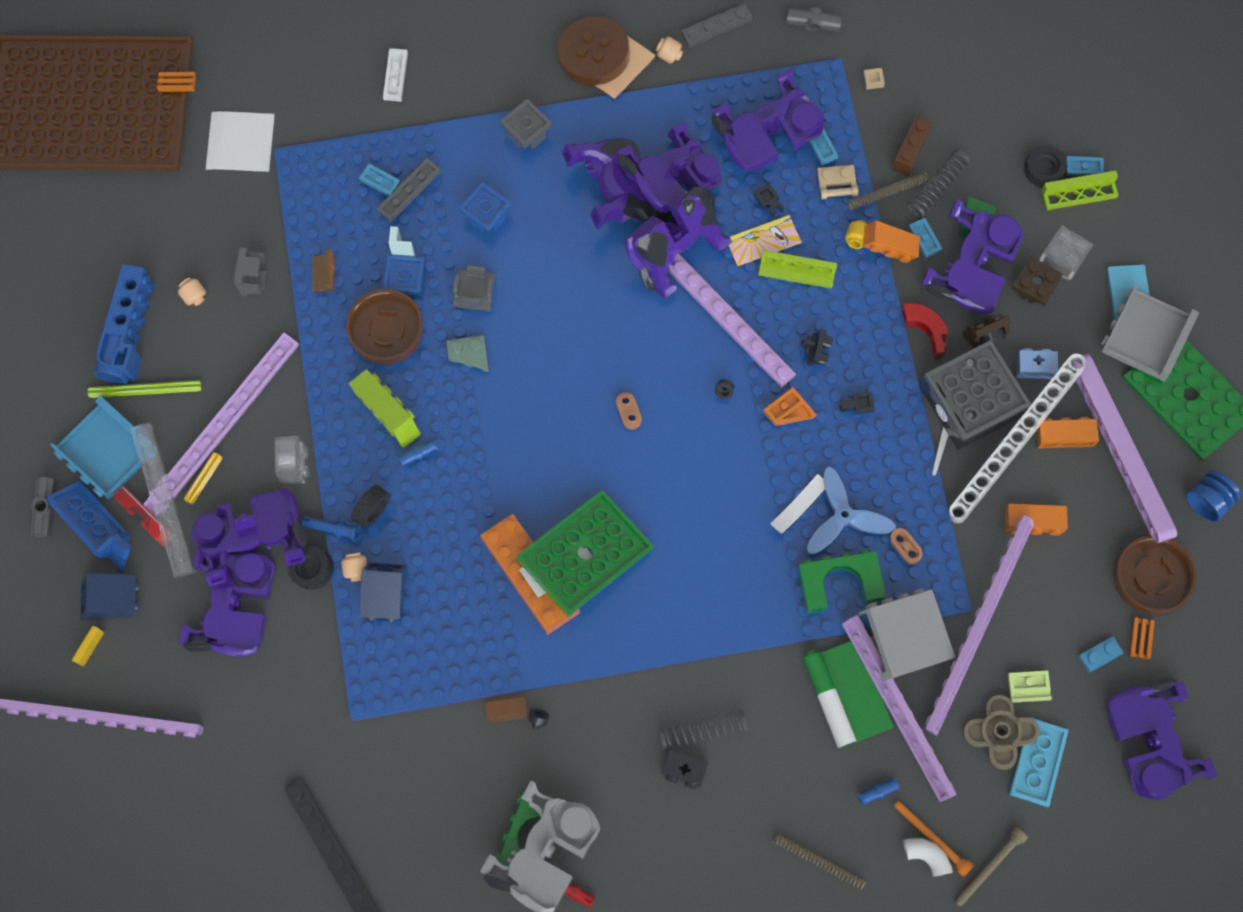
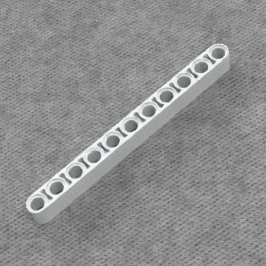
[949,354,1086,523]

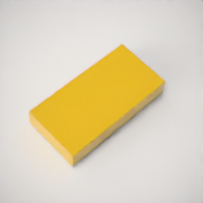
[72,626,105,667]

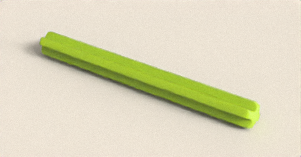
[87,380,202,398]

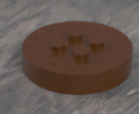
[557,16,630,86]
[346,289,424,365]
[1114,535,1197,615]

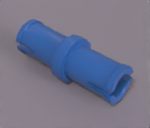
[398,440,438,467]
[857,778,899,806]

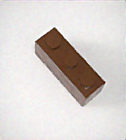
[892,115,933,176]

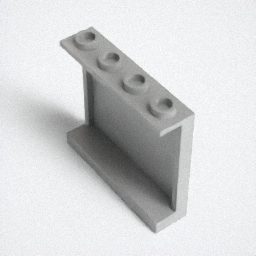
[1102,284,1200,382]
[859,588,956,681]

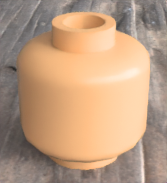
[655,36,683,64]
[178,277,206,306]
[341,553,367,582]

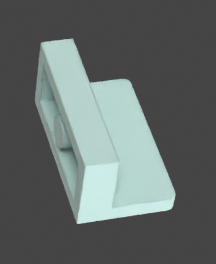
[389,227,415,257]

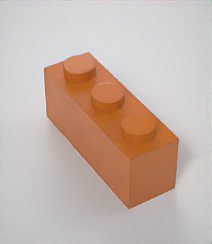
[863,221,920,263]
[1036,417,1099,448]
[1005,504,1068,536]

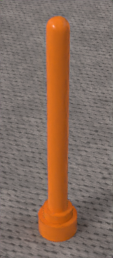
[894,801,974,877]

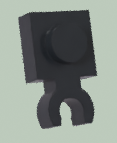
[753,183,784,218]

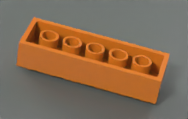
[480,514,580,635]

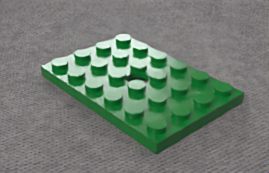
[1122,340,1243,461]
[515,490,654,617]

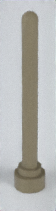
[956,827,1028,906]

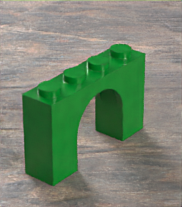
[797,550,886,614]
[496,789,541,867]

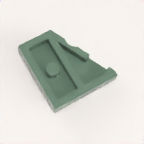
[446,335,489,372]

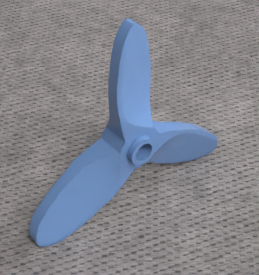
[807,467,896,554]

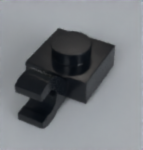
[839,392,875,414]

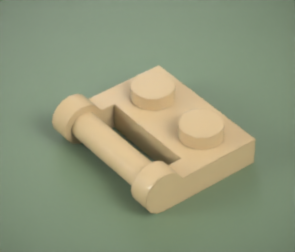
[817,165,858,200]

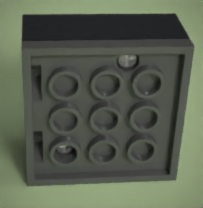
[919,340,1031,450]

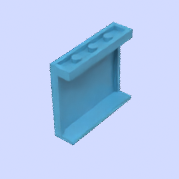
[51,396,158,499]

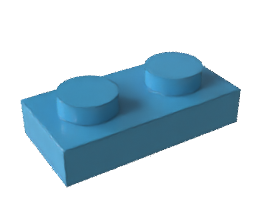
[1065,156,1104,177]
[359,164,401,197]
[908,218,943,259]
[1078,636,1124,673]

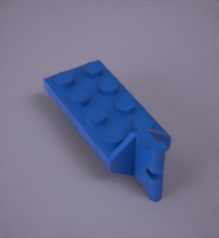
[47,481,131,572]

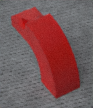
[902,303,948,359]

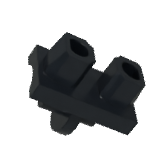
[800,329,833,366]

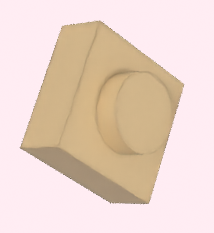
[863,68,885,89]

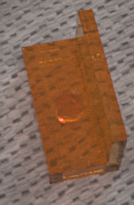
[312,250,335,292]
[485,697,528,723]

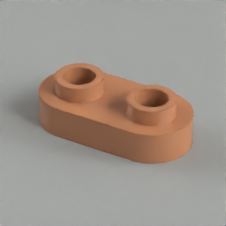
[616,392,642,430]
[890,528,923,564]

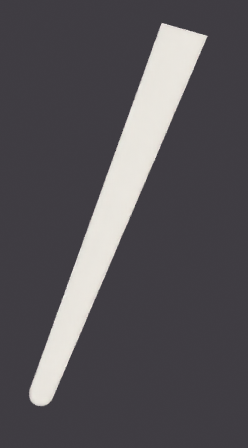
[932,427,948,476]

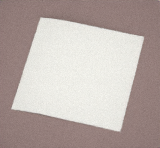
[206,112,275,172]

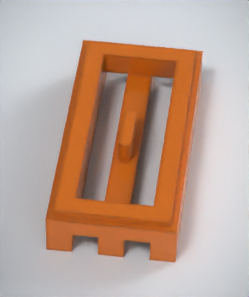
[157,72,196,92]
[1129,617,1155,660]

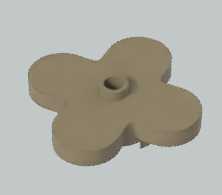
[964,695,1040,770]

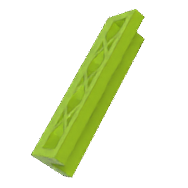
[1041,171,1119,210]
[758,250,837,289]

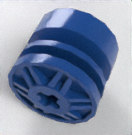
[1186,470,1241,522]

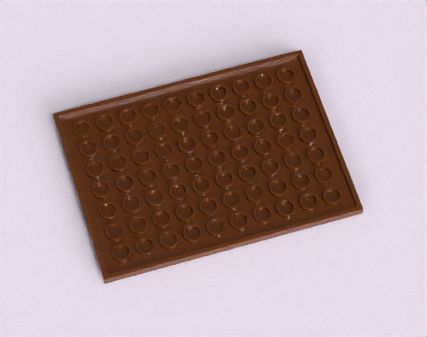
[0,35,193,171]

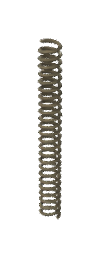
[848,172,929,211]
[772,833,867,890]

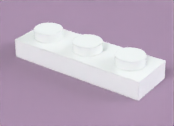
[383,48,408,102]

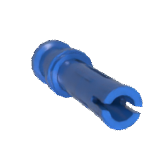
[301,516,361,542]

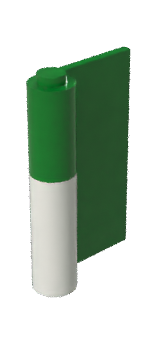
[803,641,894,749]

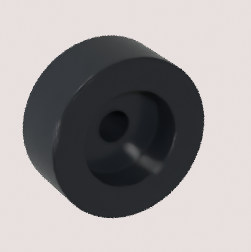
[715,379,735,399]
[528,708,549,730]

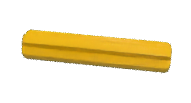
[184,452,222,504]

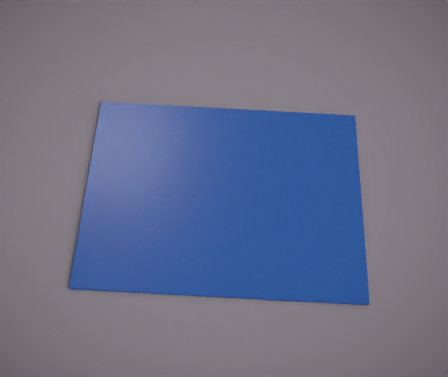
[274,58,972,721]

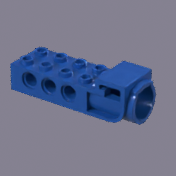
[93,264,155,384]

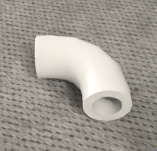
[903,838,953,876]

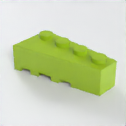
[349,369,421,449]

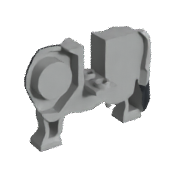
[480,781,600,912]

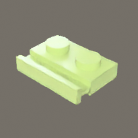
[1007,671,1052,703]

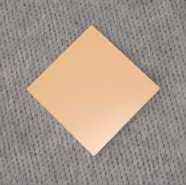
[596,36,655,99]

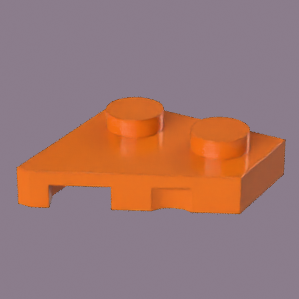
[763,388,816,426]

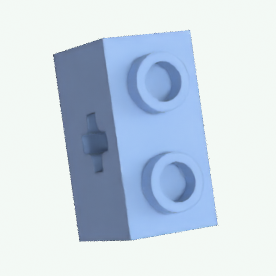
[1016,348,1058,379]

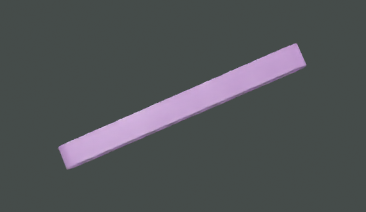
[1071,353,1177,543]

